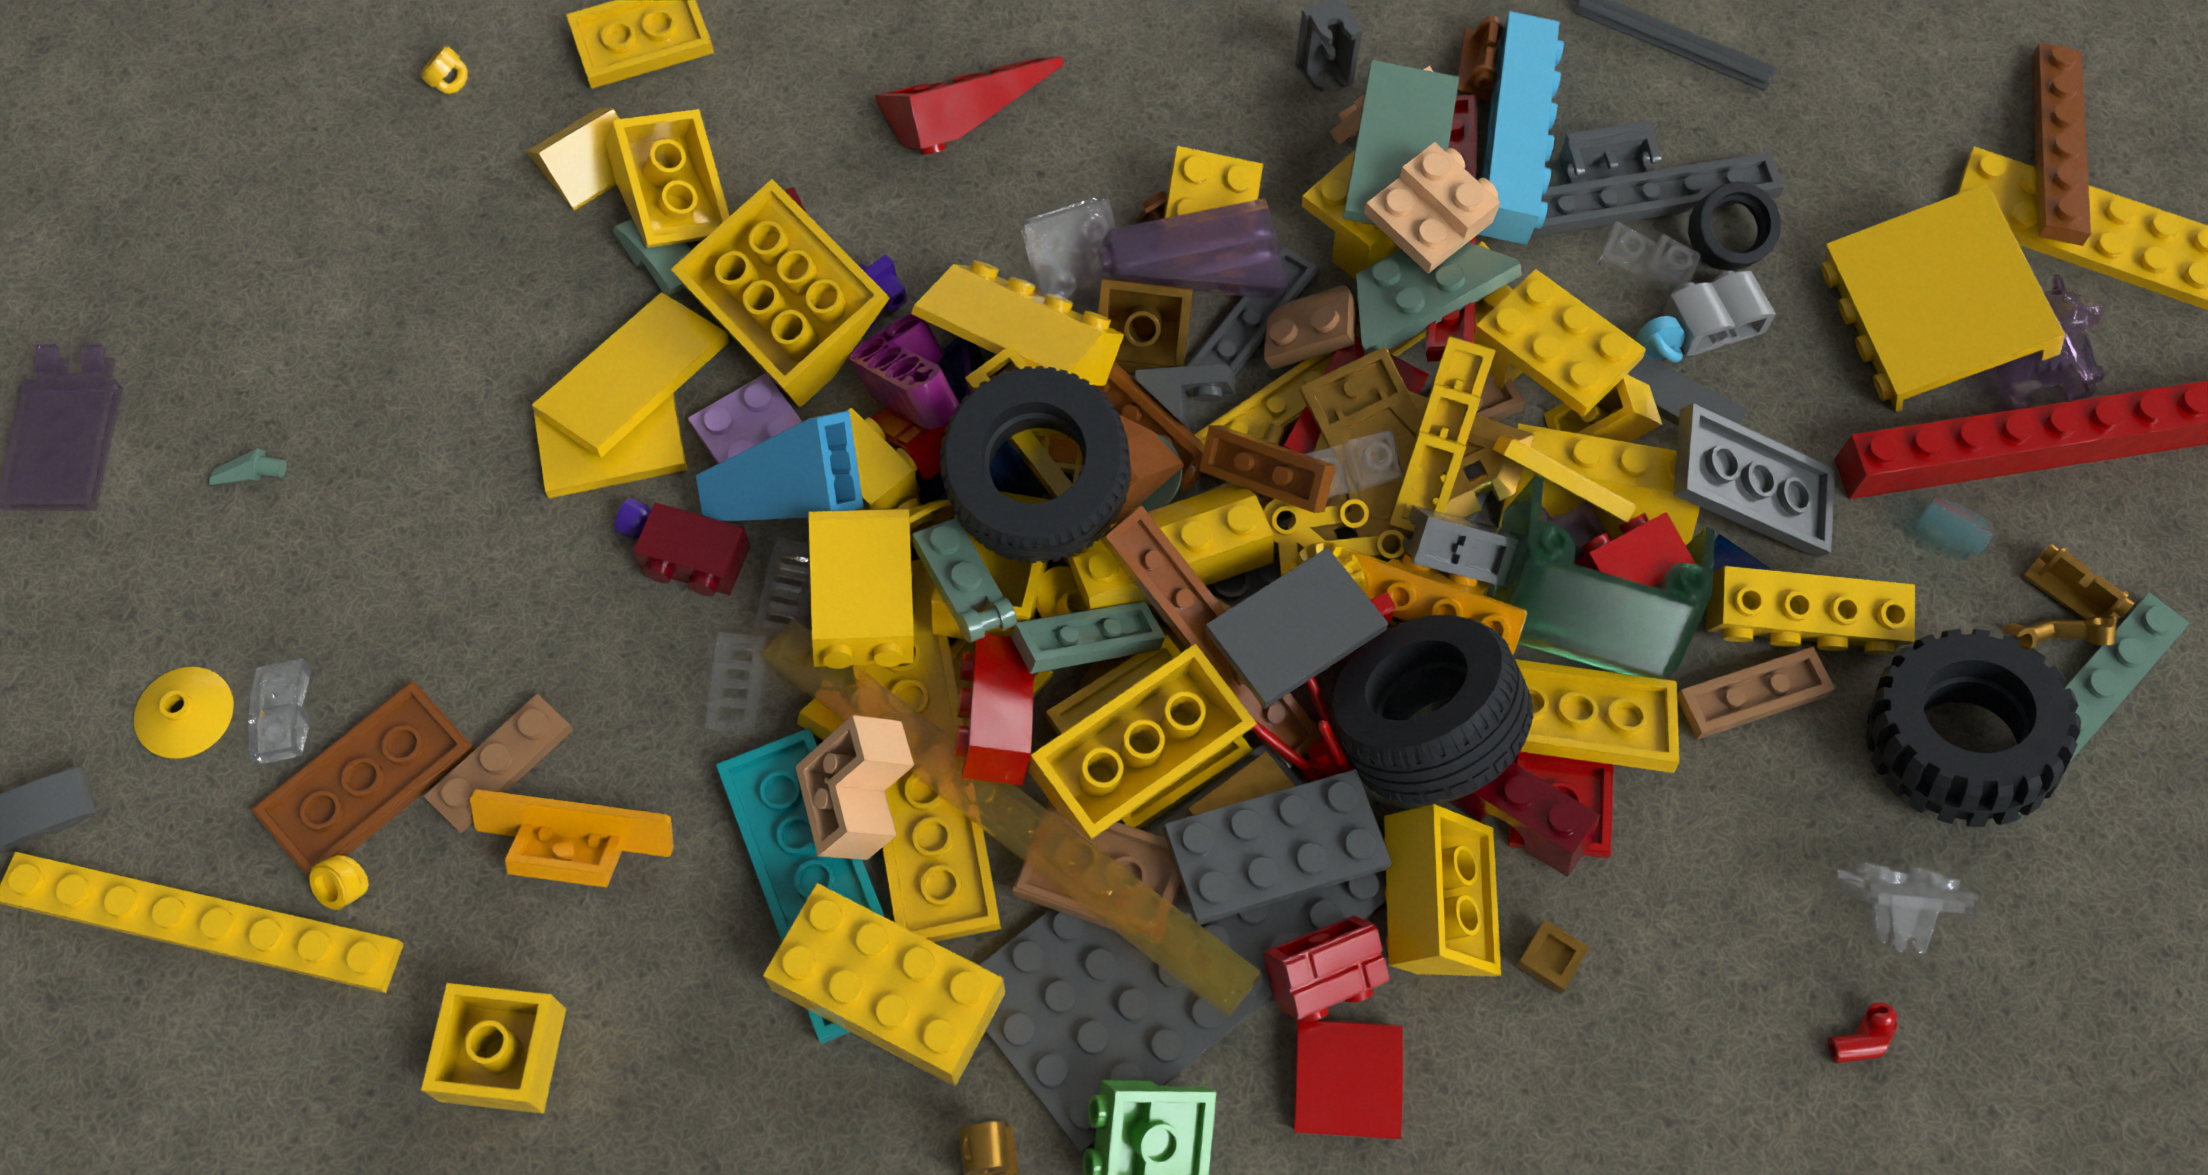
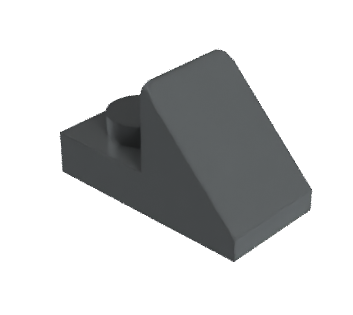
[1135,363,1235,431]

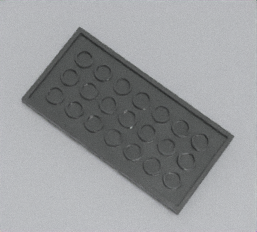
[979,744,1386,1155]

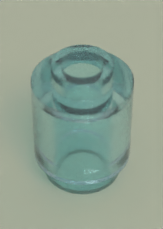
[1914,496,1994,560]

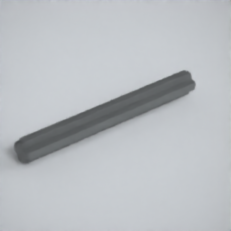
[1575,0,1776,90]

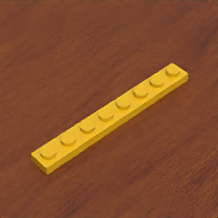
[0,852,404,993]

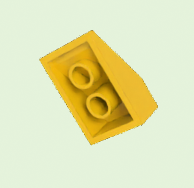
[605,109,730,249]

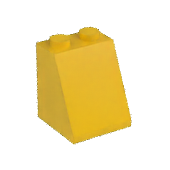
[809,509,914,669]

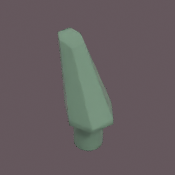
[209,449,287,485]

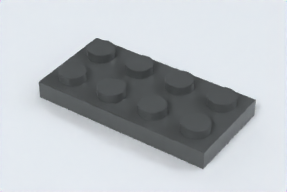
[1673,403,1835,557]
[1163,769,1392,926]

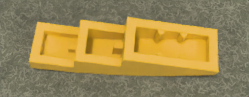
[1389,336,1495,532]

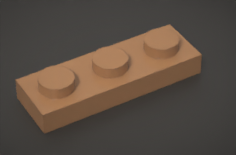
[1677,647,1836,740]
[424,694,573,834]

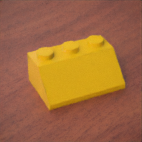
[1384,804,1501,976]

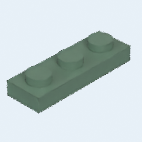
[1011,601,1165,674]

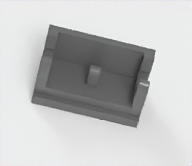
[1295,0,1363,91]
[1559,120,1661,184]
[1403,505,1519,586]

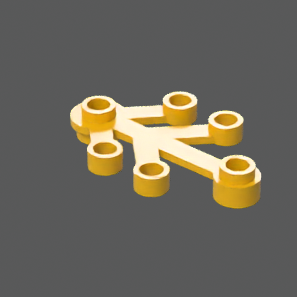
[1263,499,1406,629]

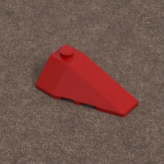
[875,56,1063,155]

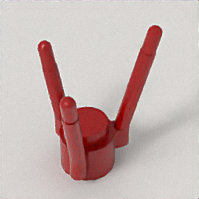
[1252,677,1355,782]

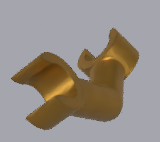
[2002,615,2116,651]

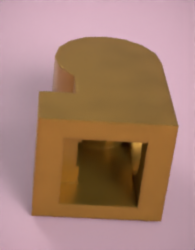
[958,1121,1020,1175]

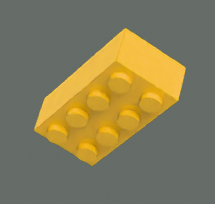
[763,883,1005,1087]

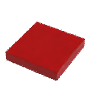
[1508,752,1614,859]

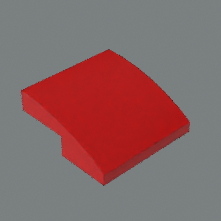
[1293,1020,1403,1139]

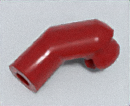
[1828,1002,1898,1064]

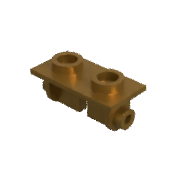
[2023,543,2135,621]

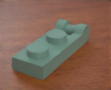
[912,518,1017,643]

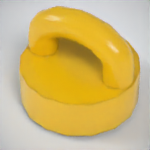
[420,45,468,94]
[310,855,369,910]

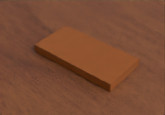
[250,680,475,879]

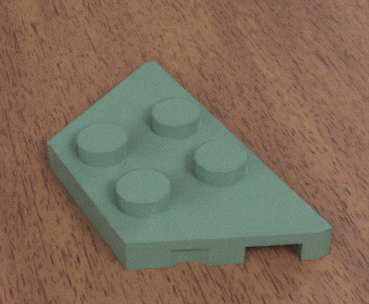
[1356,242,1522,356]

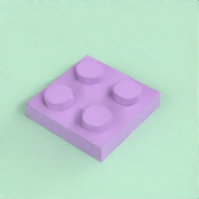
[688,373,802,464]

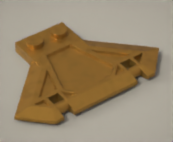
[1277,346,1535,559]

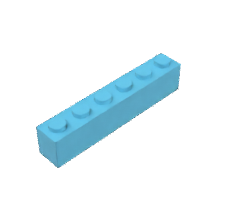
[1478,11,1564,245]

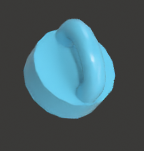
[1636,316,1685,363]

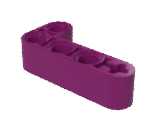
[849,314,960,429]

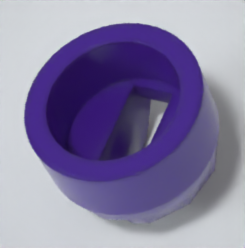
[615,497,651,538]

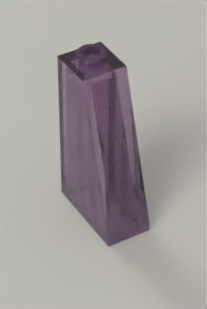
[1098,198,1288,298]

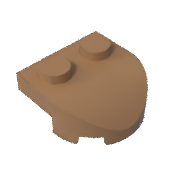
[1264,285,1360,370]

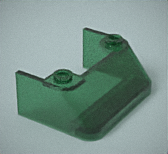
[1494,476,1715,680]

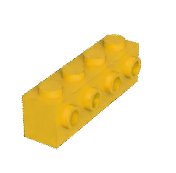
[1706,566,1915,656]

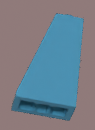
[696,411,864,521]

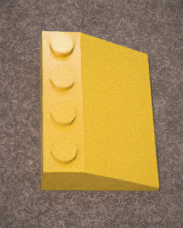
[671,179,890,408]

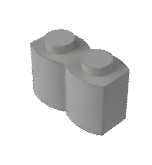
[1662,270,1776,356]

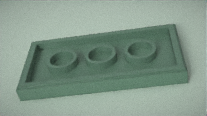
[1343,60,1459,225]

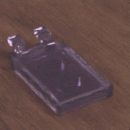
[0,344,123,511]

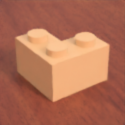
[795,715,914,860]

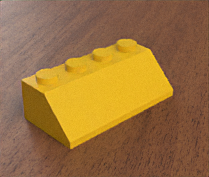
[911,260,1124,386]
[1498,423,1700,551]
[1067,483,1274,611]
[1028,644,1257,840]

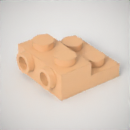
[1363,142,1501,274]

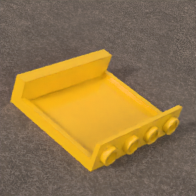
[1820,183,2065,412]

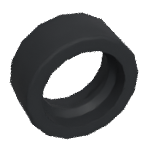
[1688,181,1781,271]

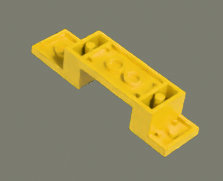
[1302,150,1646,417]

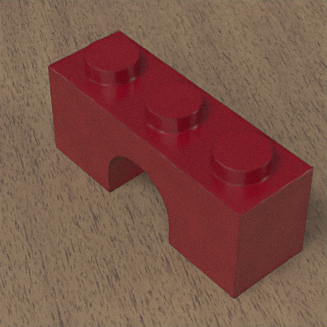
[1448,762,1600,877]

